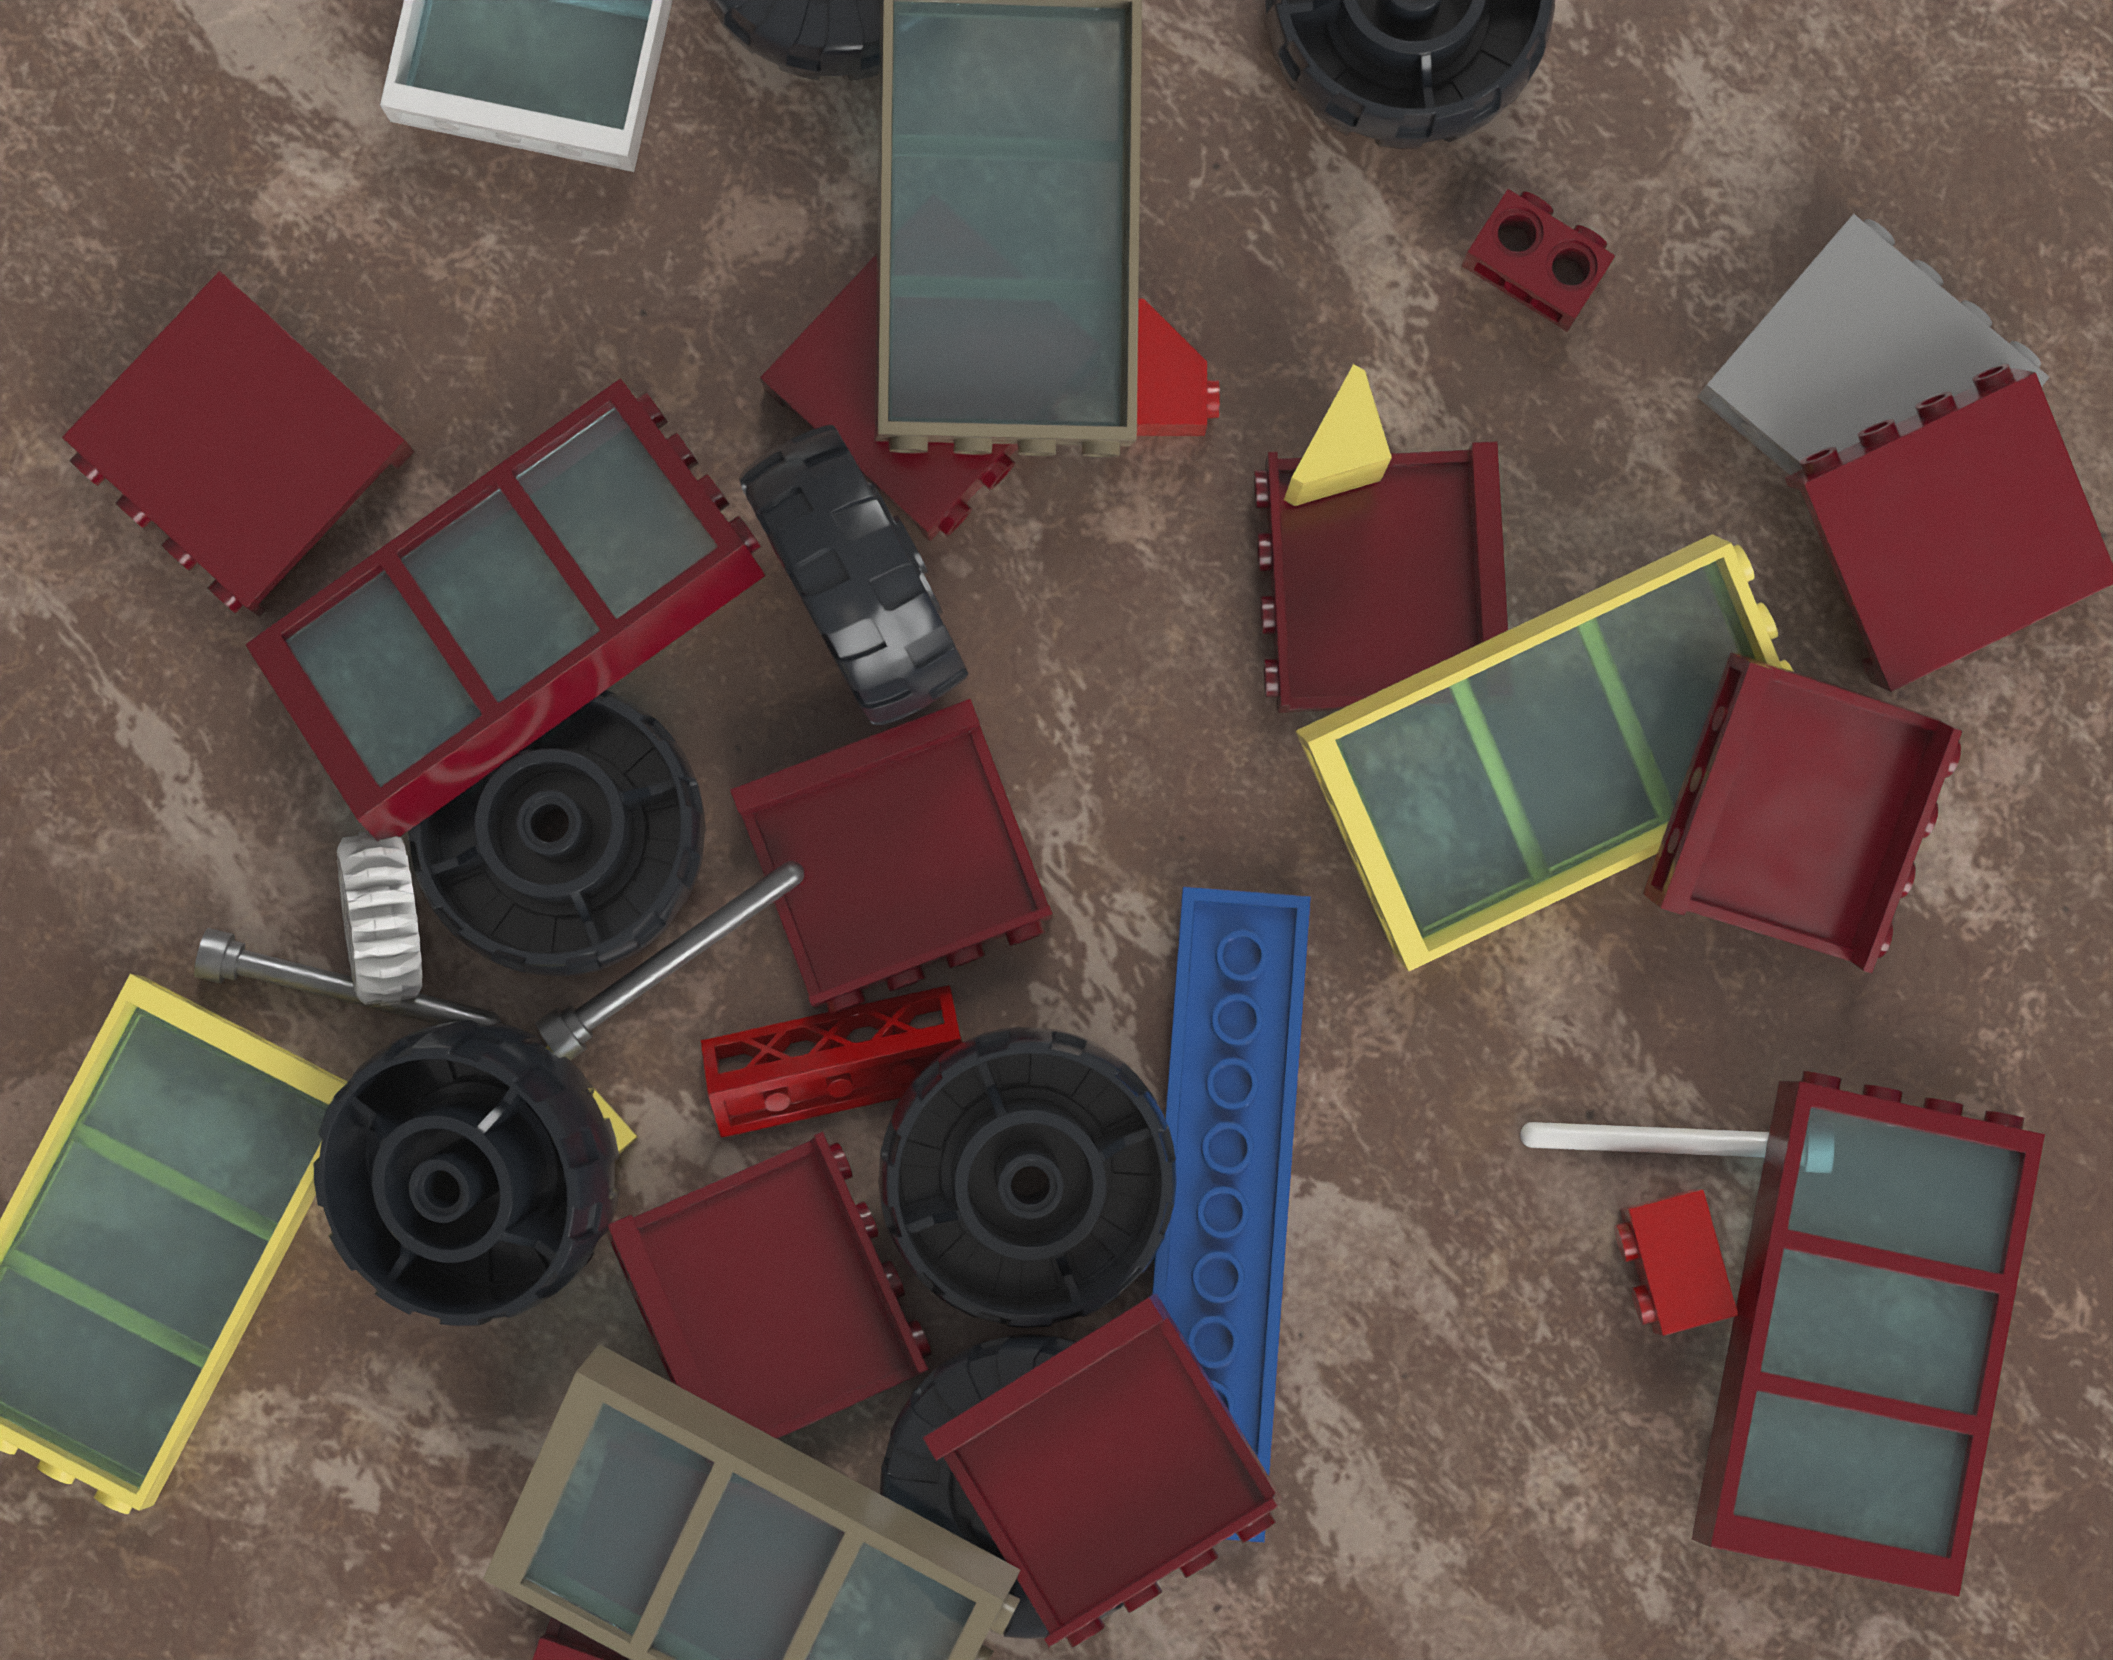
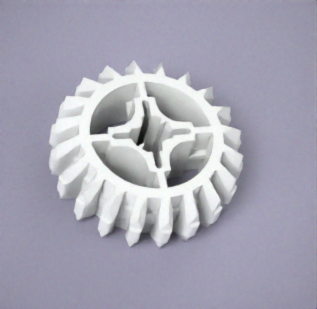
[337,831,423,1006]

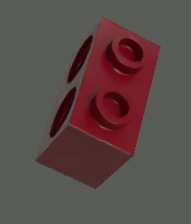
[1461,189,1616,332]

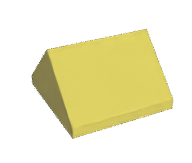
[1284,364,1392,506]

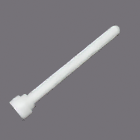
[1520,1121,1833,1173]

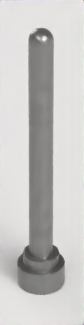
[536,861,805,1060]
[194,928,501,1027]

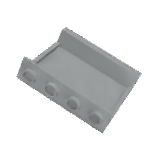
[1697,214,2050,475]

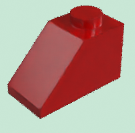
[1137,299,1220,436]

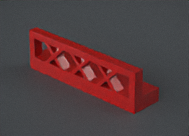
[700,985,962,1138]

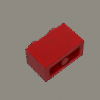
[1614,1189,1738,1336]

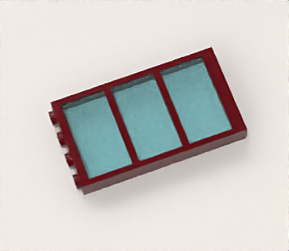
[245,378,766,842]
[1691,1071,2045,1597]

